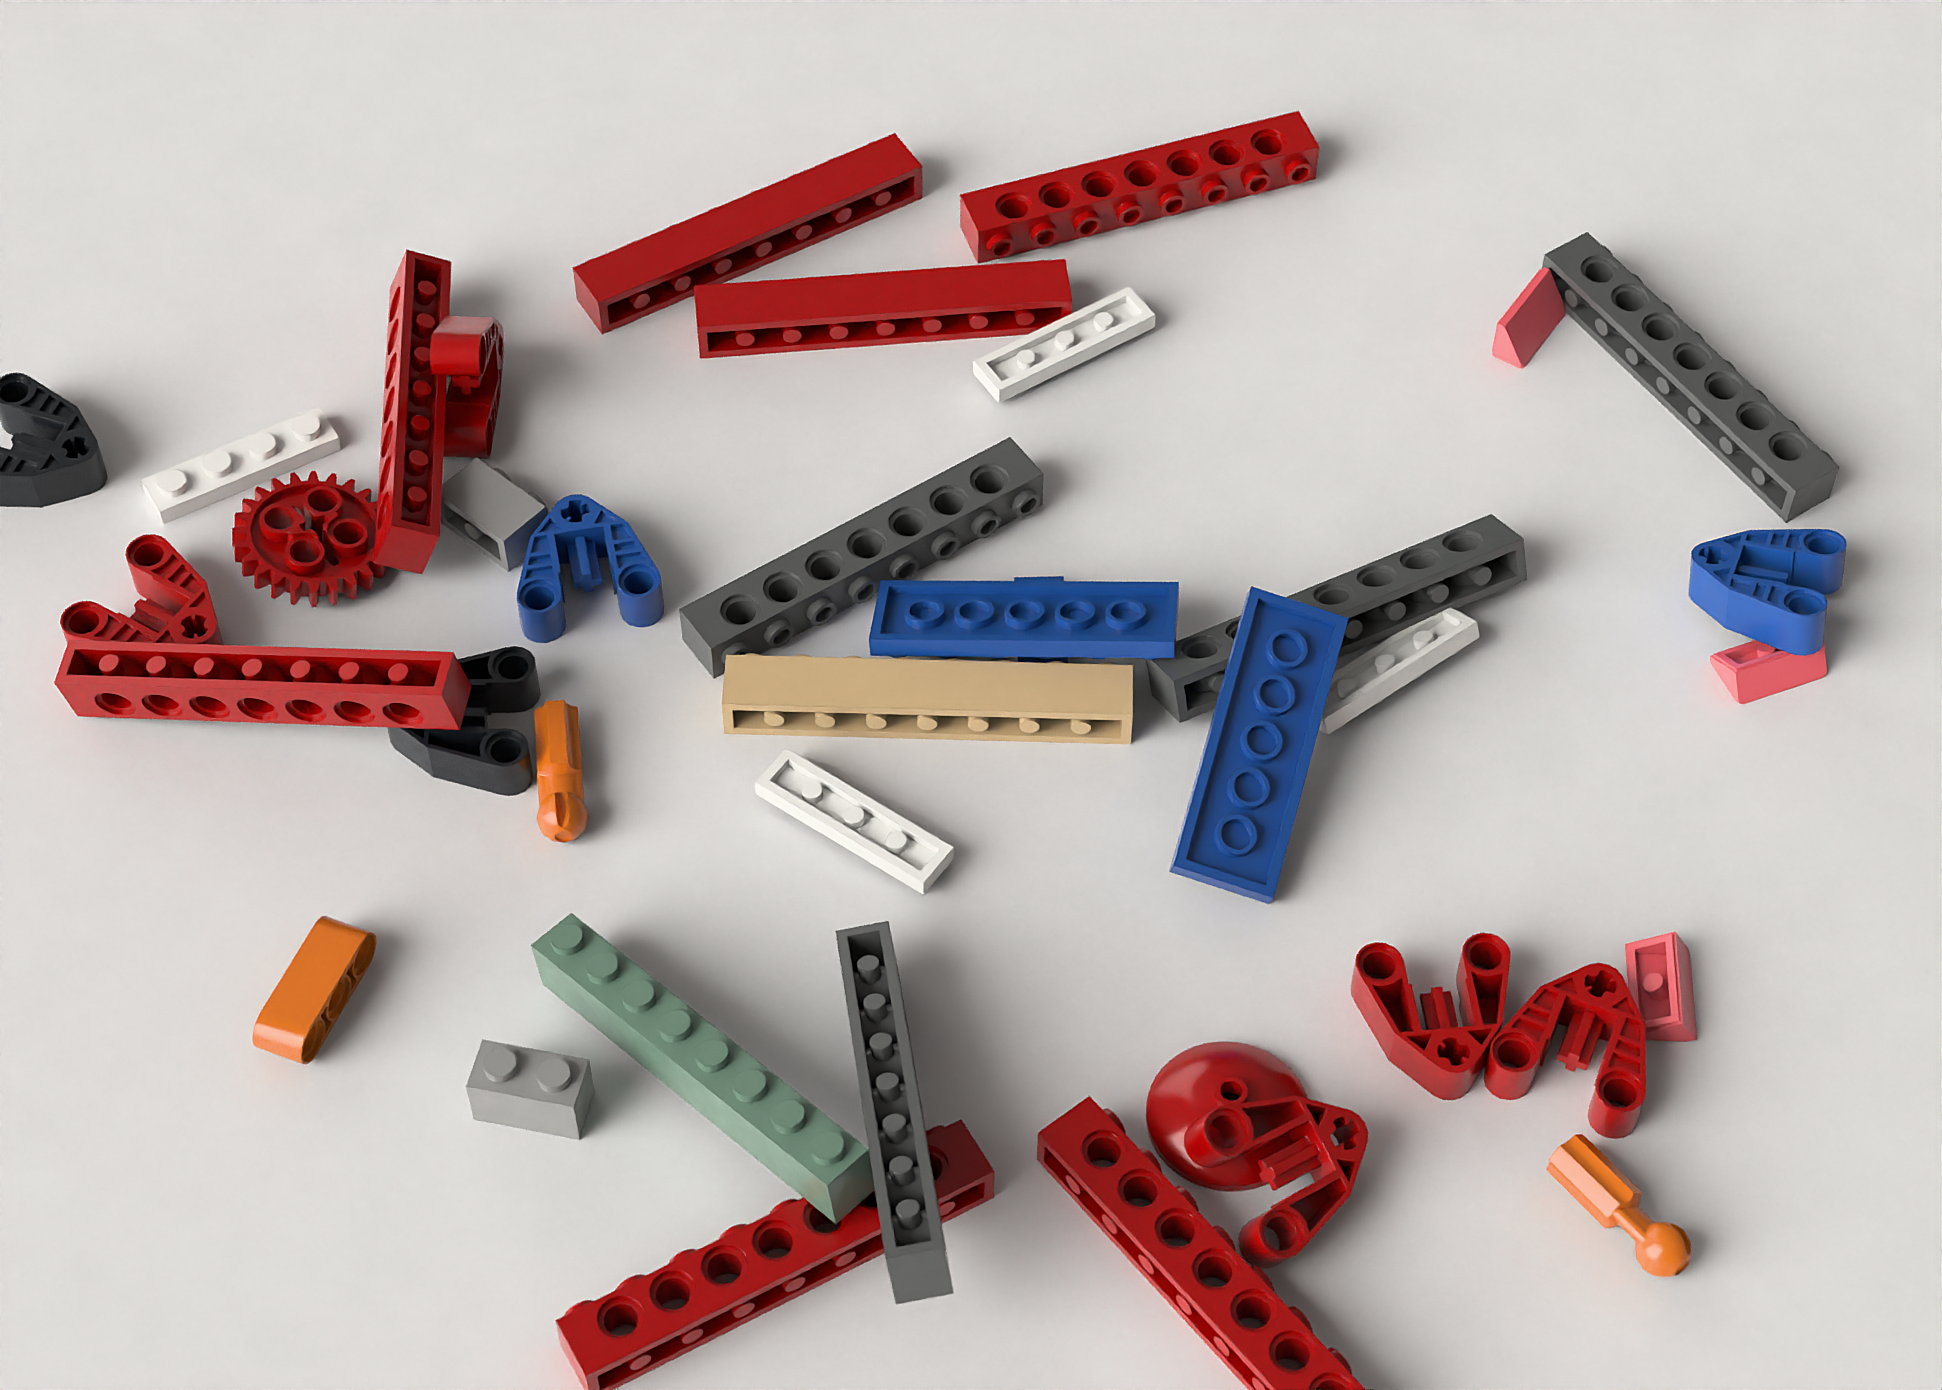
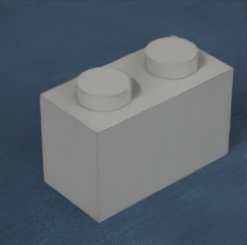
[441,457,548,572]
[466,1039,595,1140]

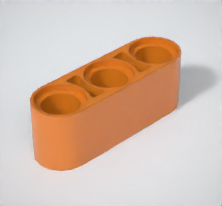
[252,916,376,1065]

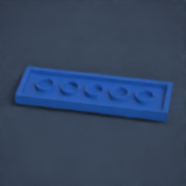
[869,580,1179,660]
[1169,586,1348,904]

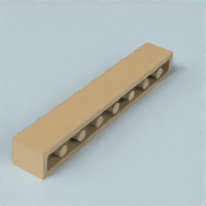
[722,653,1133,744]

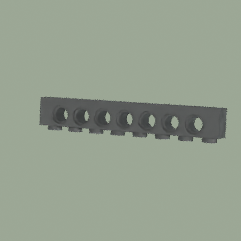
[1542,232,1839,523]
[679,437,1044,679]
[1146,514,1527,723]
[835,921,954,1305]

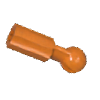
[534,700,589,843]
[1546,1134,1692,1277]

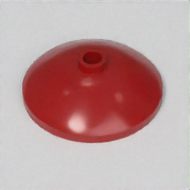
[1145,1041,1308,1192]

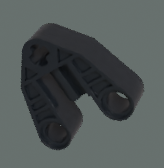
[0,373,108,508]
[387,646,541,796]

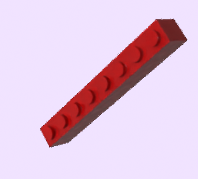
[573,133,923,335]
[694,259,1072,359]

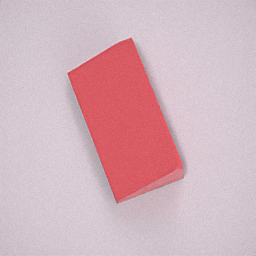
[1492,267,1566,368]
[1710,640,1827,704]
[1625,932,1697,1042]

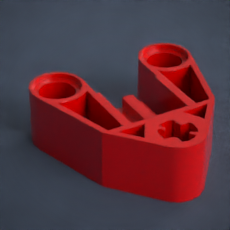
[430,316,504,459]
[60,534,224,645]
[1351,933,1510,1100]
[1483,963,1646,1139]
[1184,1095,1368,1269]

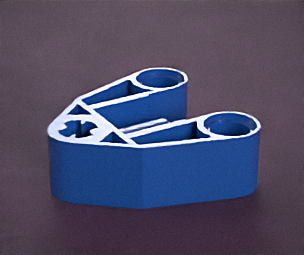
[516,494,664,643]
[1688,529,1846,656]

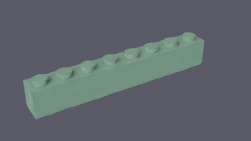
[531,913,875,1224]

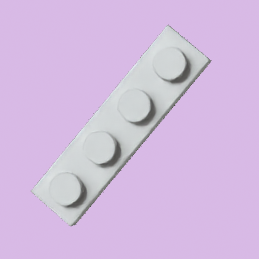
[973,286,1156,403]
[141,406,342,524]
[1319,607,1480,735]
[755,748,954,895]

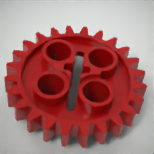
[232,471,385,607]

